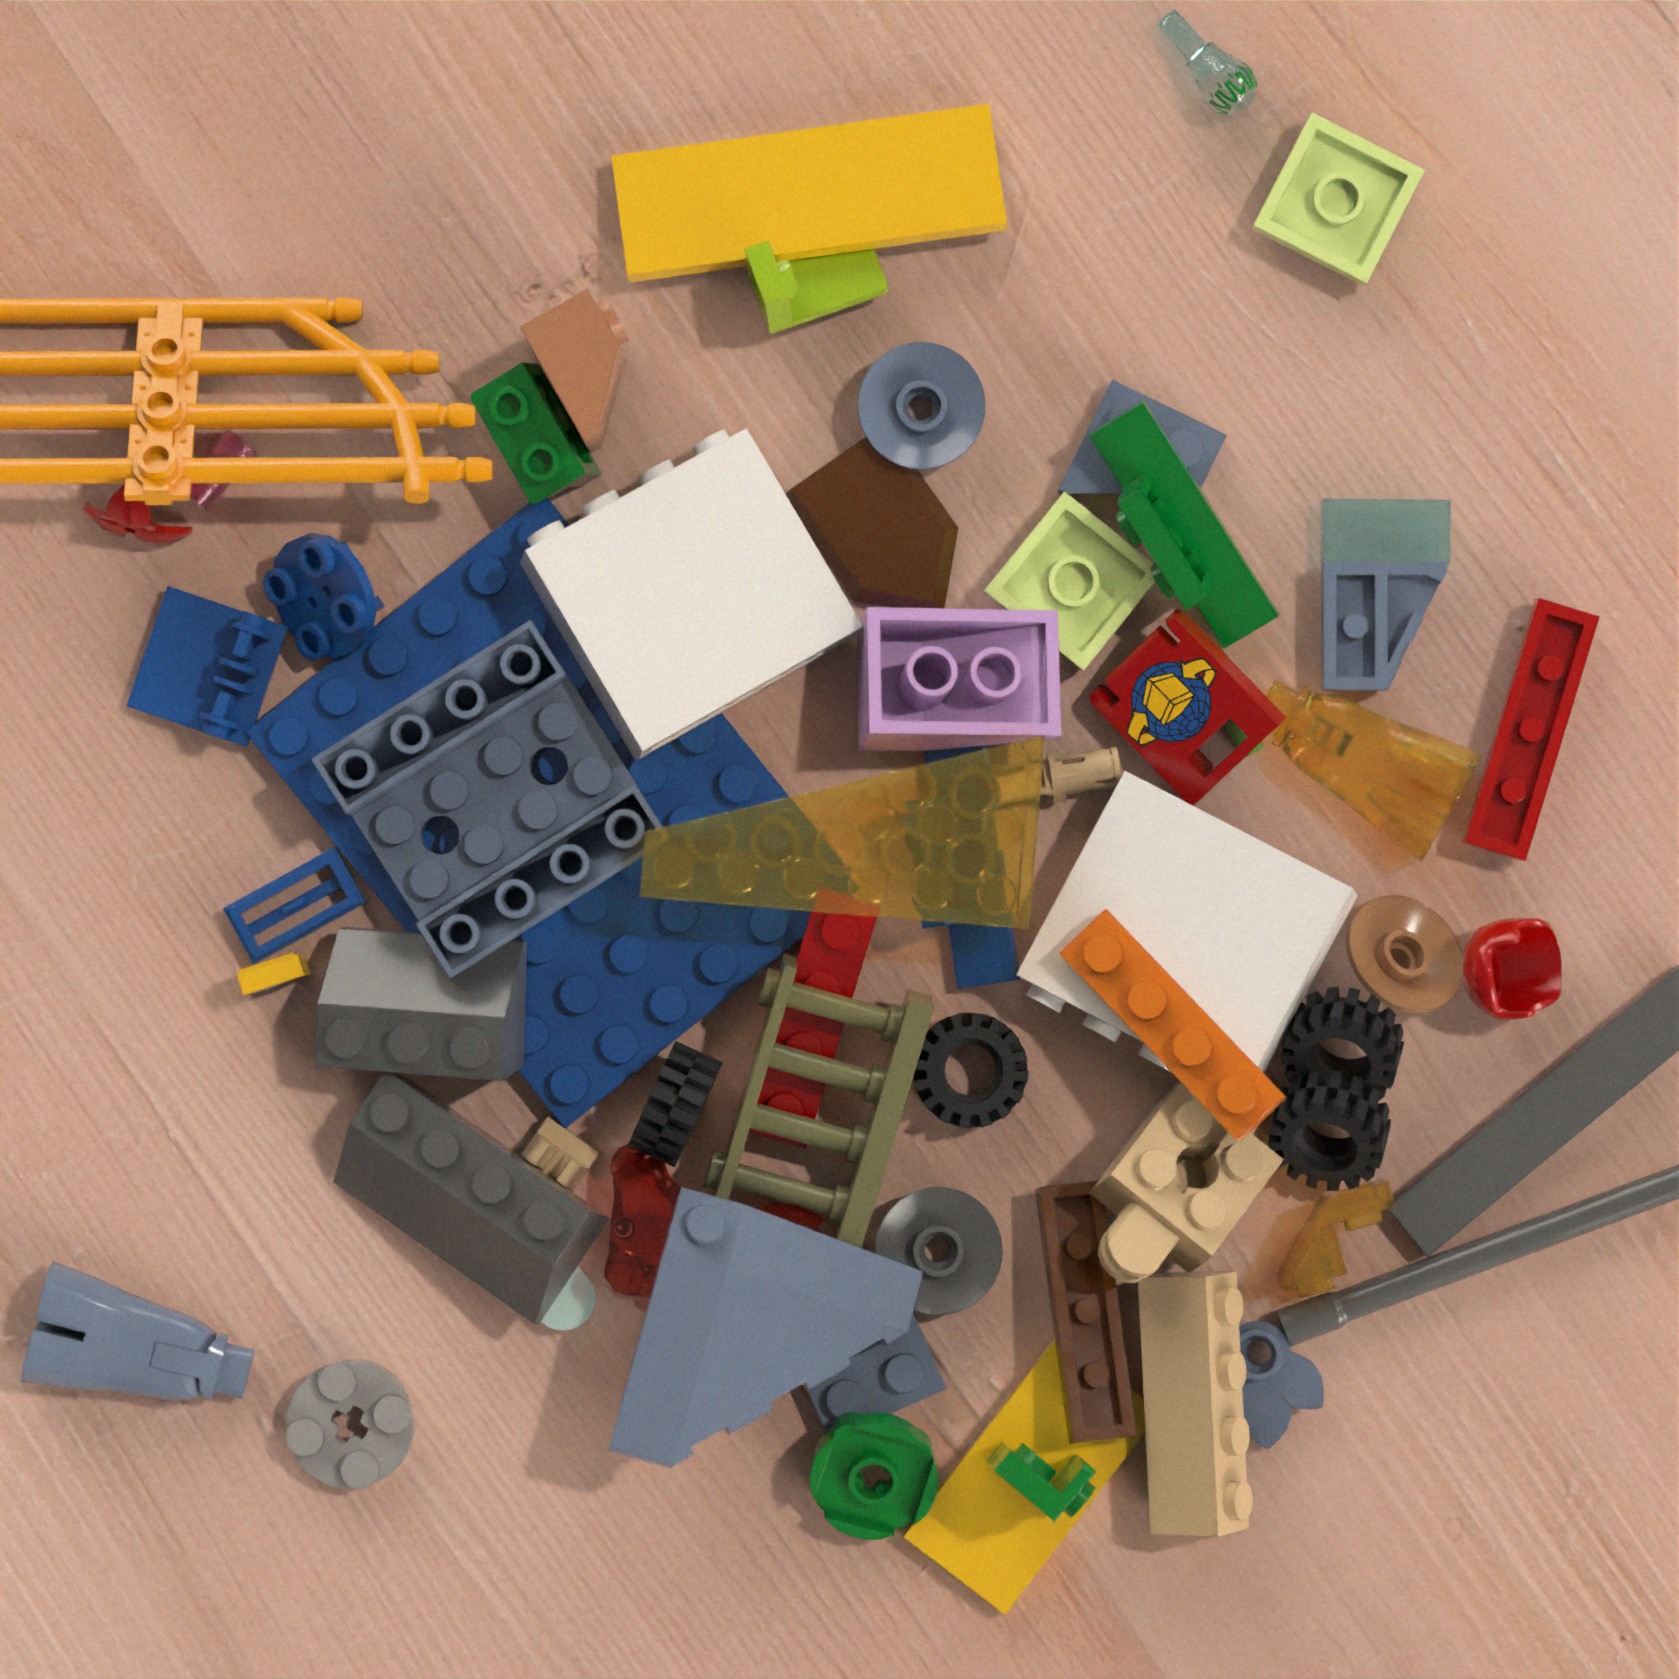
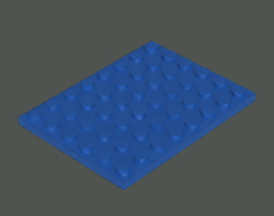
[245,499,863,1129]

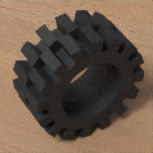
[1281,987,1404,1100]
[913,1012,1029,1129]
[628,1041,723,1168]
[1268,1070,1391,1191]

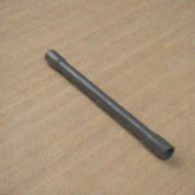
[1276,1165,1679,1347]

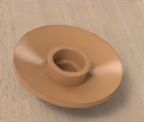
[1346,895,1463,1014]

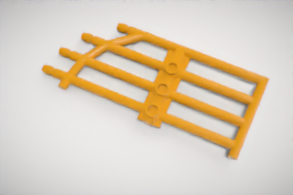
[0,297,493,505]

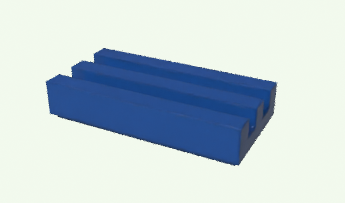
[223,847,367,964]

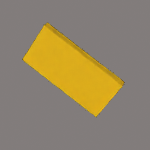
[903,1337,1145,1615]

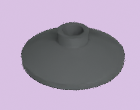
[874,1187,1003,1315]

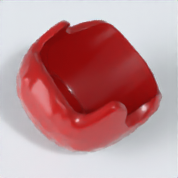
[1462,918,1562,1020]

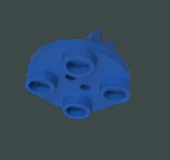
[262,533,385,660]

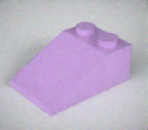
[856,607,1061,751]

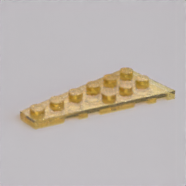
[639,735,1045,929]

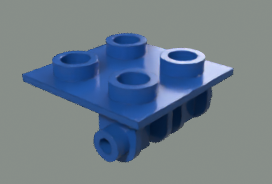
[127,586,289,747]

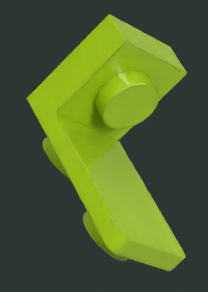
[744,241,888,334]

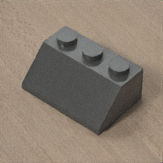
[316,927,527,1081]

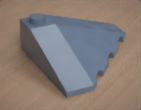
[608,1187,923,1468]

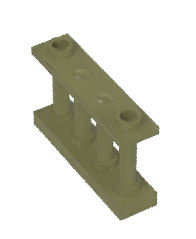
[703,954,934,1248]

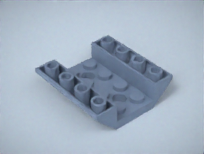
[311,620,670,979]

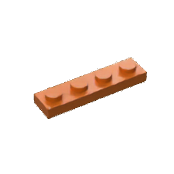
[1059,909,1287,1142]

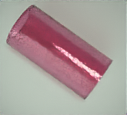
[190,429,257,511]

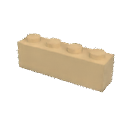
[1138,1271,1253,1537]

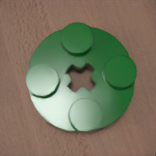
[809,1412,938,1540]

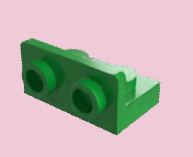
[470,362,602,504]
[986,1442,1096,1522]

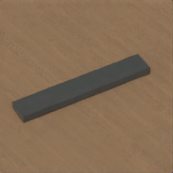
[1385,965,1679,1257]

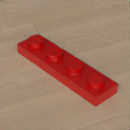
[1461,598,1600,861]
[749,886,880,1149]

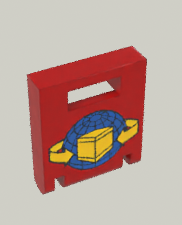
[1088,609,1287,806]

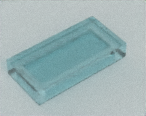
[1320,498,1451,565]

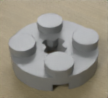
[286,1359,415,1489]

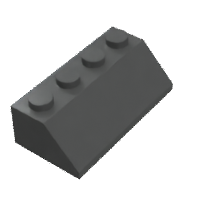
[333,1072,609,1325]

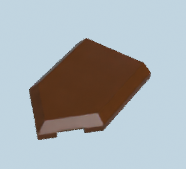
[786,437,958,608]

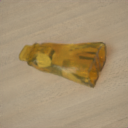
[1266,679,1483,862]

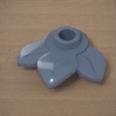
[1239,1320,1324,1449]

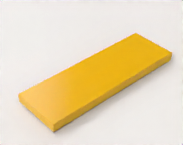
[611,103,1007,283]

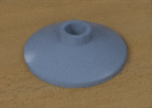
[858,342,986,470]

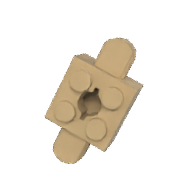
[1089,1081,1284,1283]

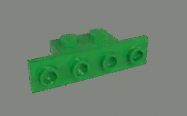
[1089,400,1280,648]

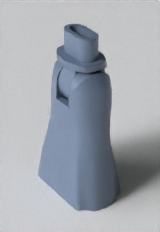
[21,1261,255,1401]

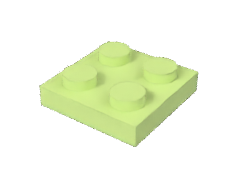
[1251,112,1425,286]
[984,491,1155,672]

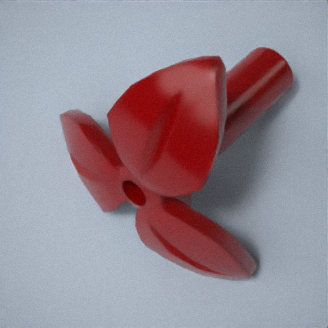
[83,484,192,543]

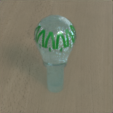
[1157,10,1258,115]

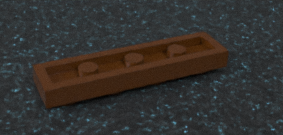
[1035,1180,1137,1445]

